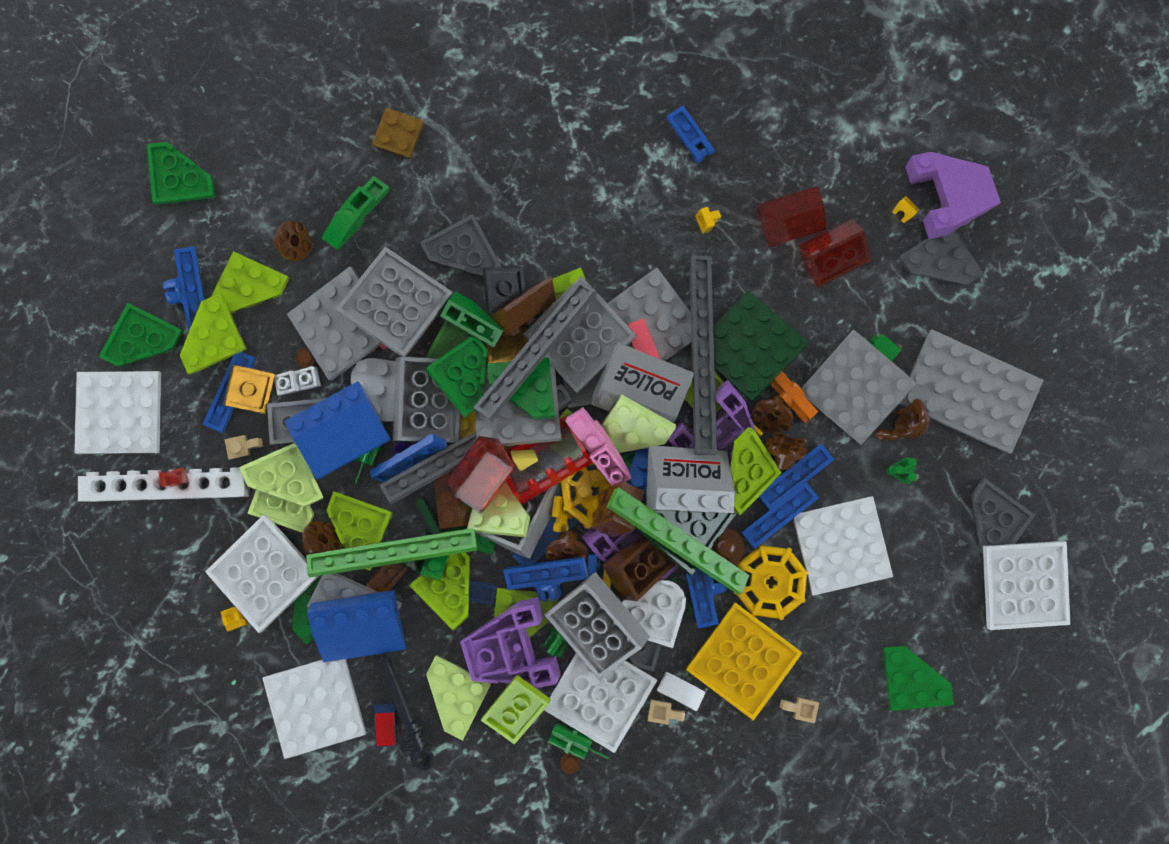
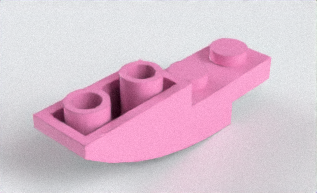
[566,407,631,486]

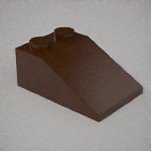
[603,536,676,601]

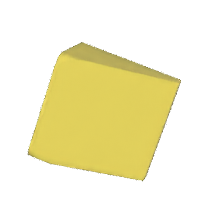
[510,450,538,471]

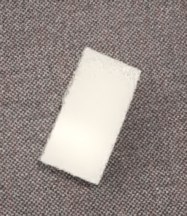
[274,366,321,396]
[657,672,706,711]

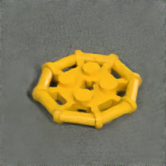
[559,456,612,529]
[734,544,809,620]

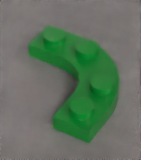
[421,526,496,581]

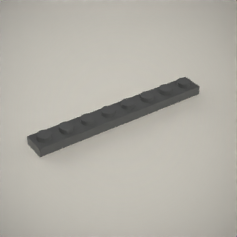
[473,280,597,421]

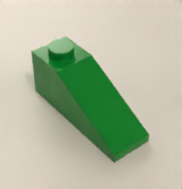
[440,291,504,347]

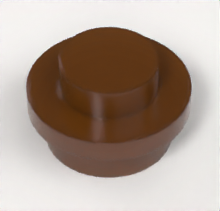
[295,348,316,368]
[560,753,581,774]

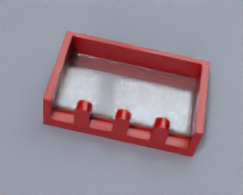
[495,415,593,504]

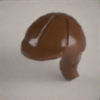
[875,399,930,441]

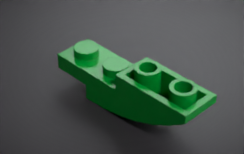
[322,176,390,251]

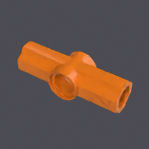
[770,372,818,424]

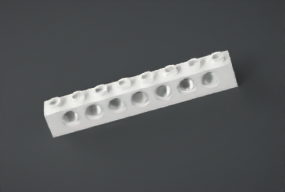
[78,468,250,502]

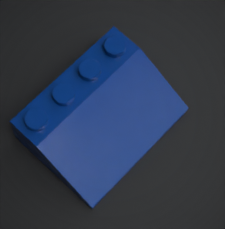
[285,381,391,480]
[307,590,406,663]

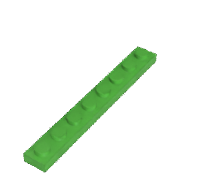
[607,487,749,594]
[306,528,477,578]

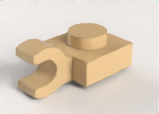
[224,435,263,460]
[779,697,819,723]
[648,699,685,725]

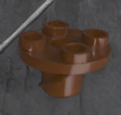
[273,220,313,262]
[752,395,793,432]
[765,432,807,470]
[302,521,342,555]
[711,528,744,565]
[546,531,588,562]

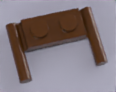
[365,563,408,592]

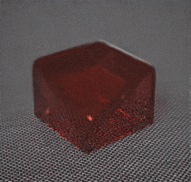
[158,467,189,488]

